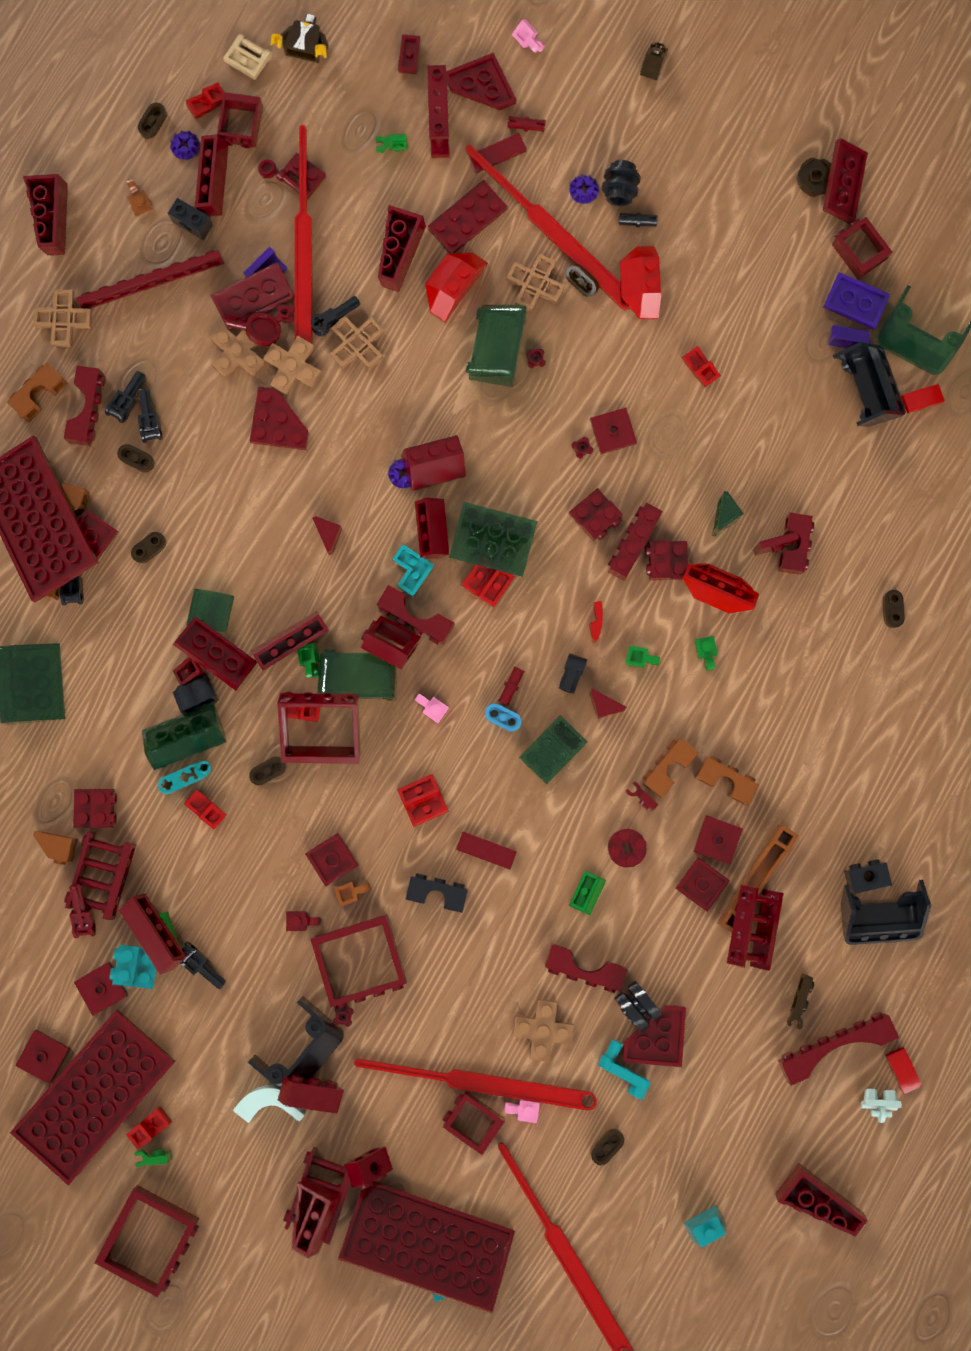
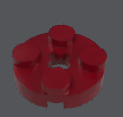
[608,829,647,868]

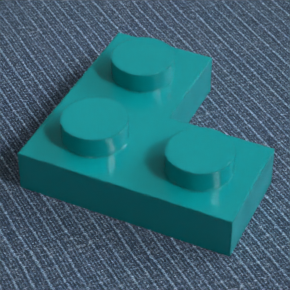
[392,544,434,597]

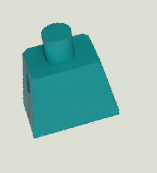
[684,1205,727,1247]

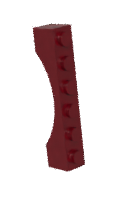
[778,1012,899,1086]

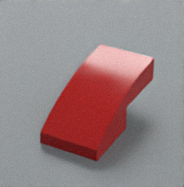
[186,82,224,119]
[681,346,721,387]
[901,384,945,414]
[589,601,603,643]
[287,707,321,722]
[184,788,227,830]
[886,1047,921,1094]
[126,1106,172,1150]

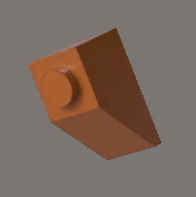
[33,831,77,865]

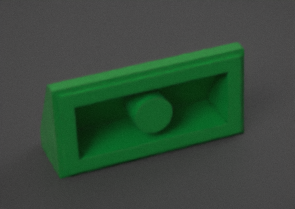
[569,870,606,915]

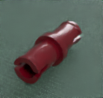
[508,116,546,132]
[498,666,525,706]

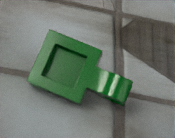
[375,134,408,153]
[694,636,718,671]
[297,643,320,678]
[625,645,660,668]
[134,1149,172,1167]

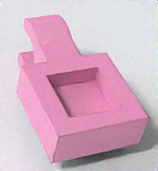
[512,19,545,53]
[415,694,449,723]
[504,1100,540,1123]

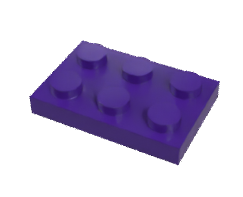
[822,272,890,330]

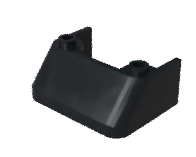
[833,342,905,427]
[841,880,931,945]
[248,996,344,1087]

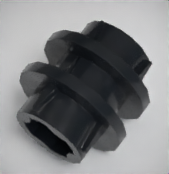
[601,160,641,206]

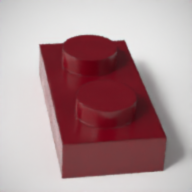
[398,34,421,75]

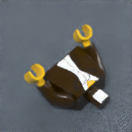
[271,14,329,63]

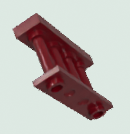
[427,65,450,158]
[64,832,137,920]
[727,885,784,971]
[283,1146,351,1245]

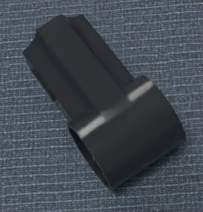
[559,653,588,694]

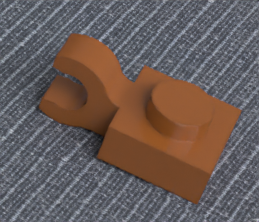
[126,179,153,216]
[334,882,371,907]

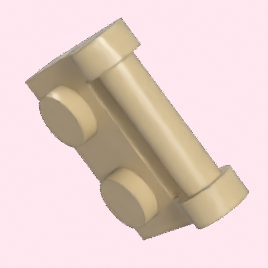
[223,34,273,80]

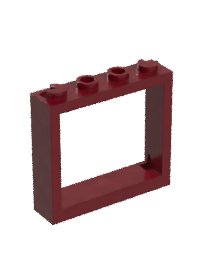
[277,692,361,764]
[311,914,407,1009]
[94,1185,199,1297]

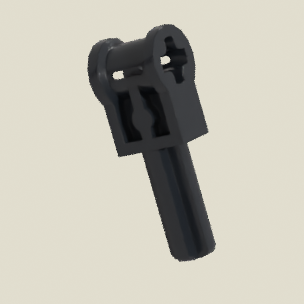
[311,296,361,336]
[105,371,146,424]
[138,388,163,443]
[60,576,84,606]
[180,941,226,989]

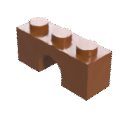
[7,363,68,423]
[642,738,699,798]
[694,756,759,806]

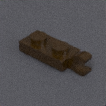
[787,973,814,1030]

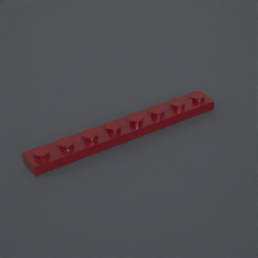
[76,250,224,309]

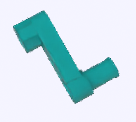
[157,761,211,795]
[597,1039,652,1100]

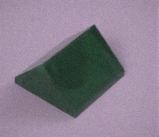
[712,491,744,537]

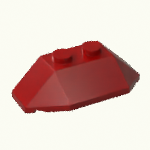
[619,246,661,319]
[425,252,488,323]
[682,563,759,614]

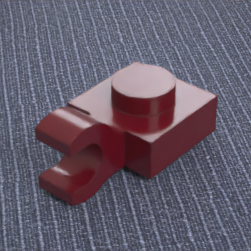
[625,782,659,811]
[286,911,320,931]

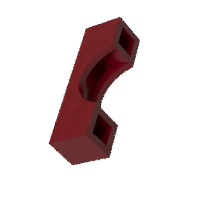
[64,365,105,446]
[376,585,455,645]
[545,943,627,993]

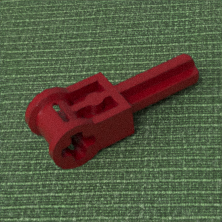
[69,883,96,939]

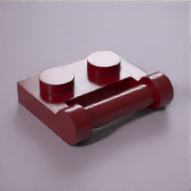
[276,152,326,200]

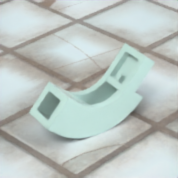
[233,1085,307,1123]

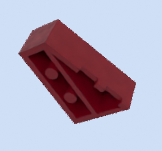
[291,1178,341,1259]

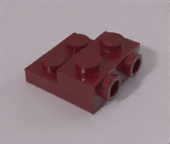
[569,488,623,541]
[645,540,688,581]
[73,789,117,828]

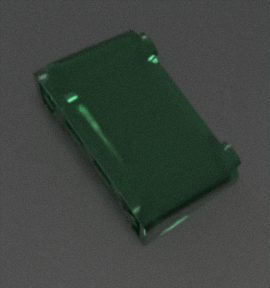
[466,305,527,388]
[317,649,397,701]

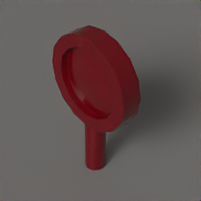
[226,312,281,346]

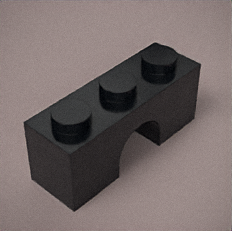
[405,873,468,913]

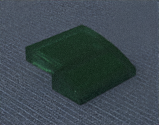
[186,588,234,633]

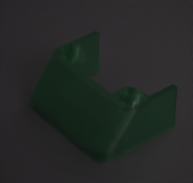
[876,285,971,375]

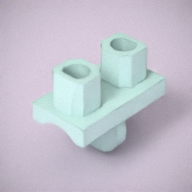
[861,1089,902,1123]

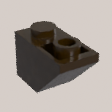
[640,42,668,80]

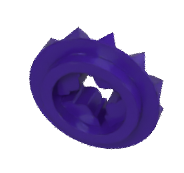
[170,130,200,160]
[569,174,599,204]
[388,458,411,488]

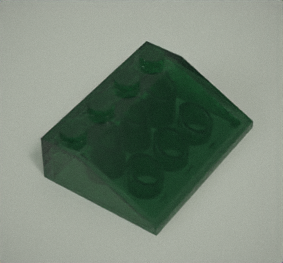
[449,502,538,577]
[0,643,65,725]

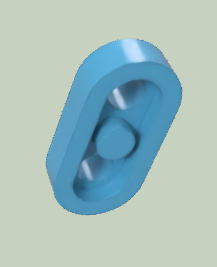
[485,704,521,732]

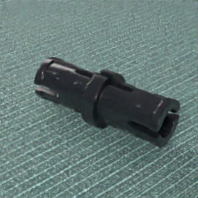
[619,212,657,228]

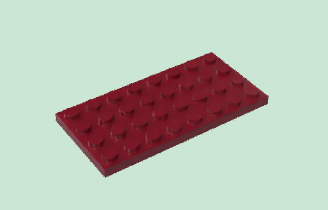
[0,436,99,603]
[10,1009,175,1186]
[338,1181,515,1314]

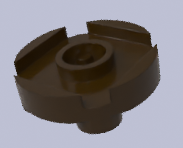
[796,157,831,197]

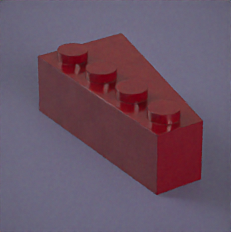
[23,174,68,256]
[378,205,426,292]
[775,1163,868,1237]

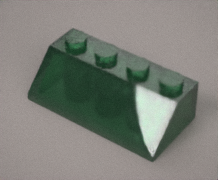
[142,704,226,770]

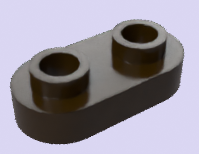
[138,102,167,139]
[566,264,599,297]
[117,444,155,473]
[131,532,166,564]
[882,590,905,628]
[249,757,287,786]
[591,1129,624,1165]

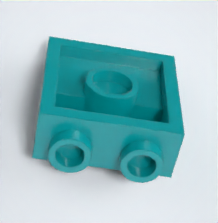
[110,944,157,989]

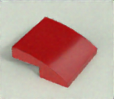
[460,554,515,607]
[397,774,449,827]

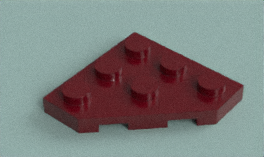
[446,52,517,111]
[250,387,309,450]
[622,1005,686,1067]

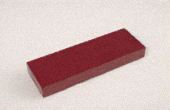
[469,133,527,174]
[456,831,517,870]

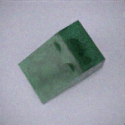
[519,715,588,784]

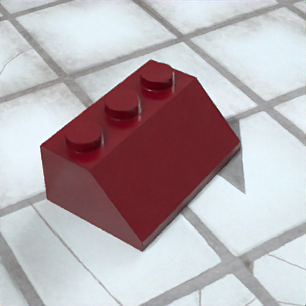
[401,435,466,491]

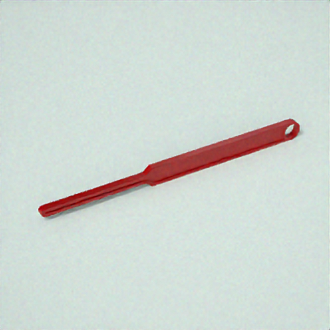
[294,125,312,344]
[466,145,630,310]
[354,1059,597,1111]
[498,1142,634,1351]

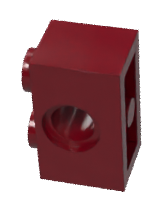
[345,1146,393,1189]

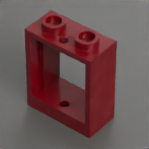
[217,92,263,148]
[832,217,893,280]
[361,616,421,670]
[442,1091,505,1155]

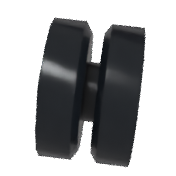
[614,981,663,1032]

